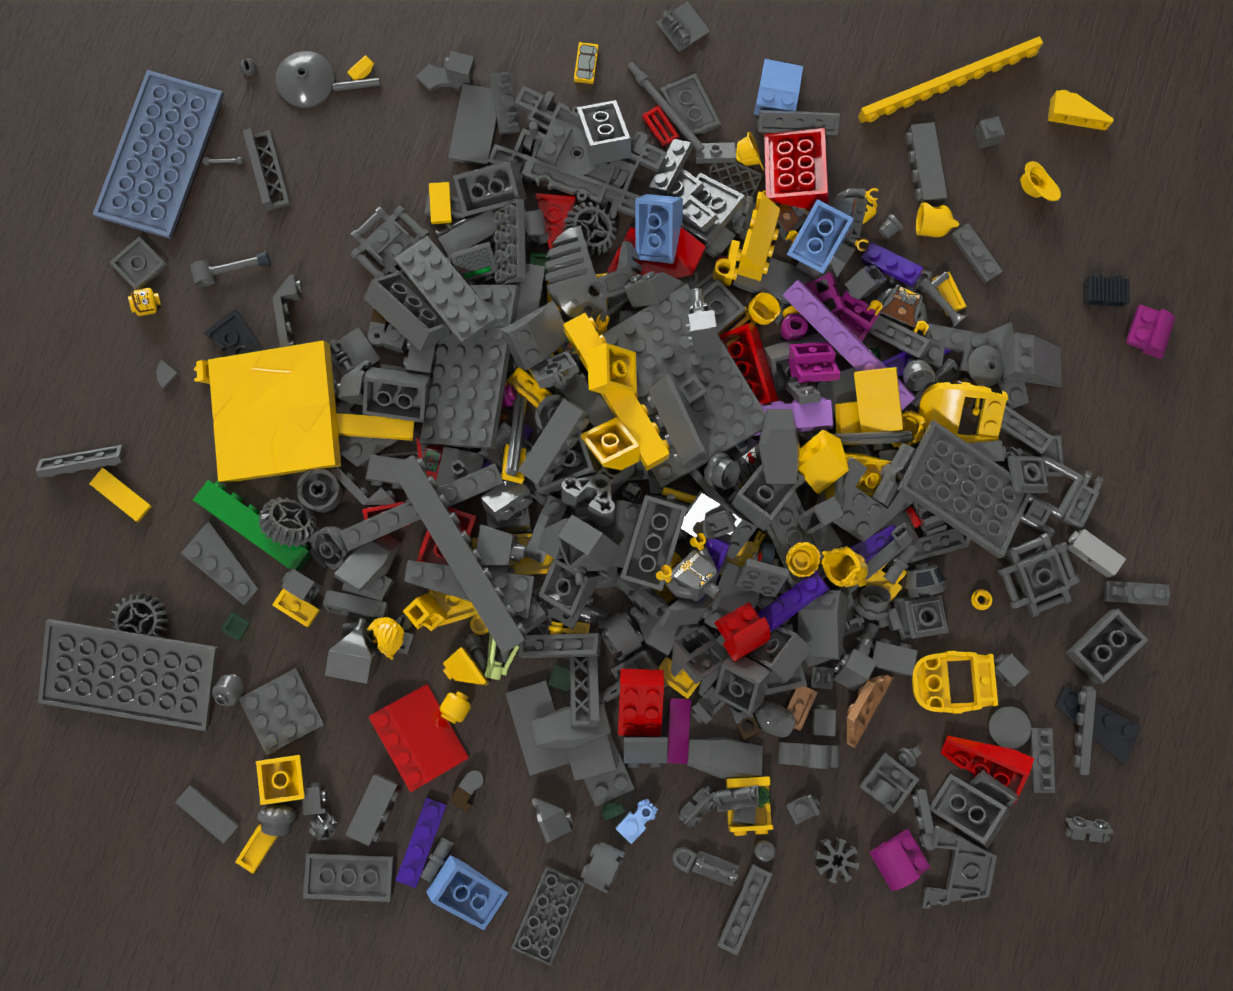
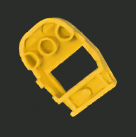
[918,382,1008,443]
[912,651,998,714]

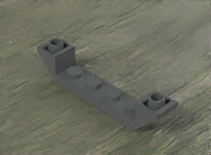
[272,274,303,348]
[328,464,397,508]

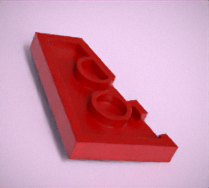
[535,193,575,250]

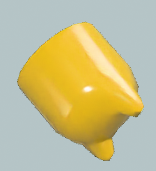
[916,203,959,237]

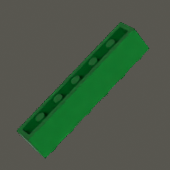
[193,480,311,572]

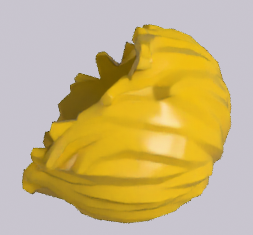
[891,411,926,448]
[367,617,404,660]

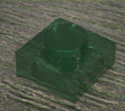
[221,612,251,641]
[548,665,570,692]
[602,801,625,821]

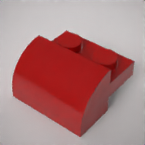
[714,602,770,662]

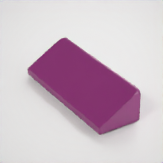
[667,698,691,764]

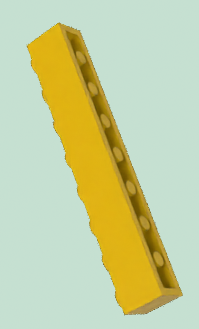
[563,313,671,471]

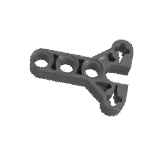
[561,464,635,526]
[778,742,840,769]

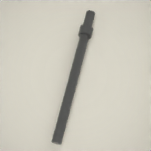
[628,62,705,153]

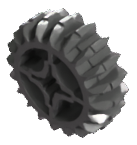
[563,202,617,257]
[259,496,317,548]
[109,592,169,638]

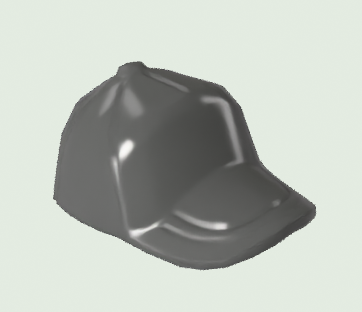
[753,700,796,737]

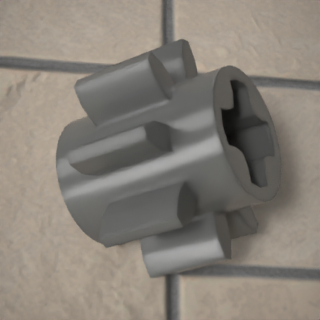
[308,813,337,840]

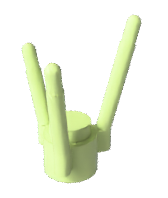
[484,634,519,680]

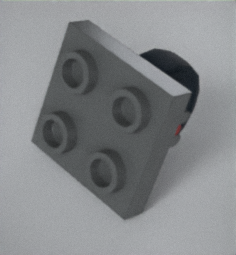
[735,543,789,597]

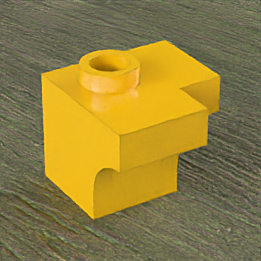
[403,592,448,631]

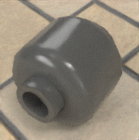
[212,674,244,706]

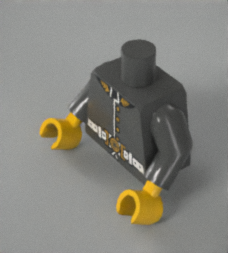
[656,533,722,601]

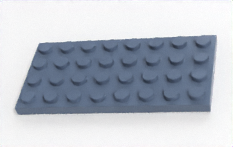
[93,70,224,239]

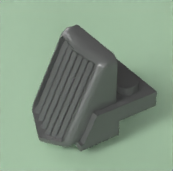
[671,624,725,684]

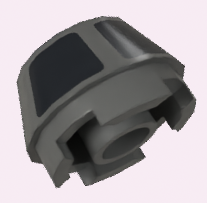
[905,562,946,597]

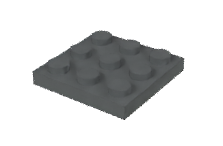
[681,173,747,245]
[239,668,325,756]

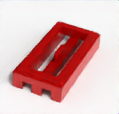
[642,105,680,149]

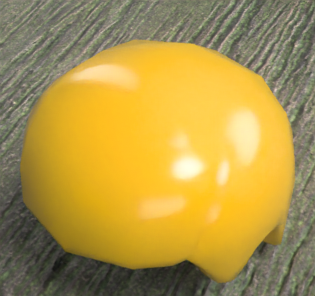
[748,292,781,325]

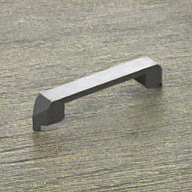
[829,523,912,596]

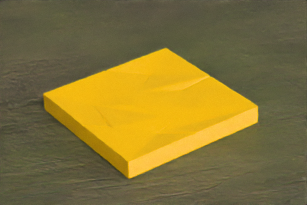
[208,341,341,483]

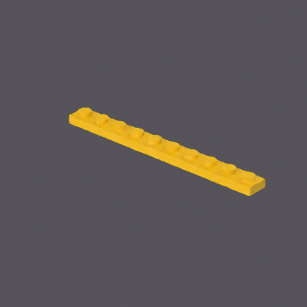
[858,36,1043,123]

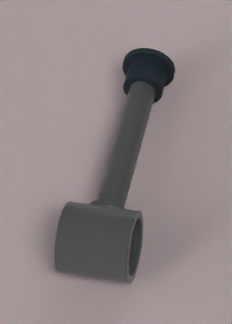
[190,250,271,287]

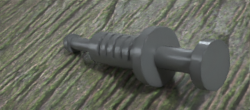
[434,215,478,239]

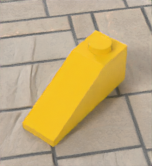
[1048,90,1113,131]

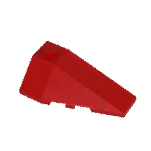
[941,736,1035,804]

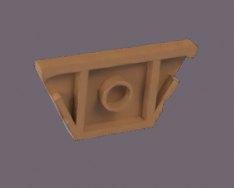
[847,673,894,748]

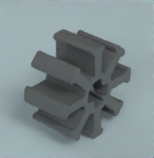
[912,501,947,537]
[813,837,859,883]

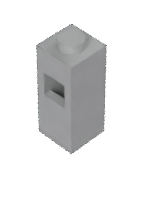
[1068,529,1126,578]

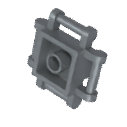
[350,206,430,279]
[997,533,1080,618]

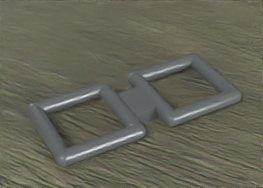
[1003,455,1084,562]

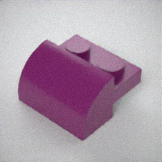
[833,291,881,342]
[1125,305,1175,359]
[789,342,840,383]
[869,829,931,891]

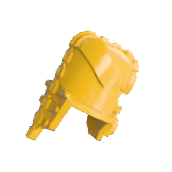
[821,546,868,587]

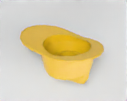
[736,132,764,171]
[1020,161,1061,201]

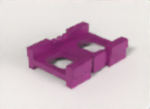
[805,272,846,313]

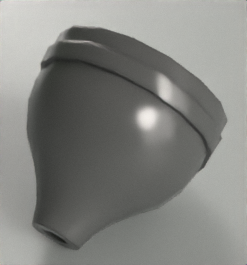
[903,357,935,391]

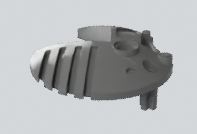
[545,226,642,323]

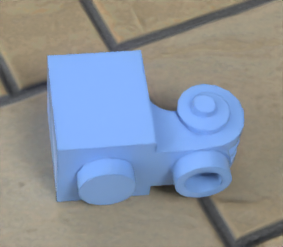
[615,798,658,844]

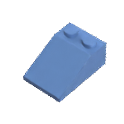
[754,59,803,115]
[635,194,683,264]
[787,199,854,274]
[426,855,508,930]

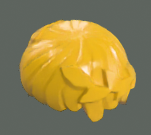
[786,542,821,577]

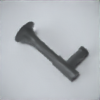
[920,271,968,328]

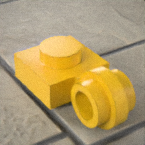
[548,622,590,635]

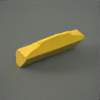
[347,55,374,81]

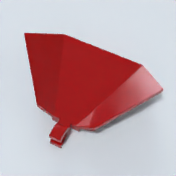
[607,227,706,279]

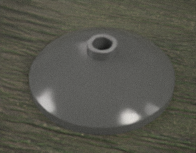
[275,51,335,108]

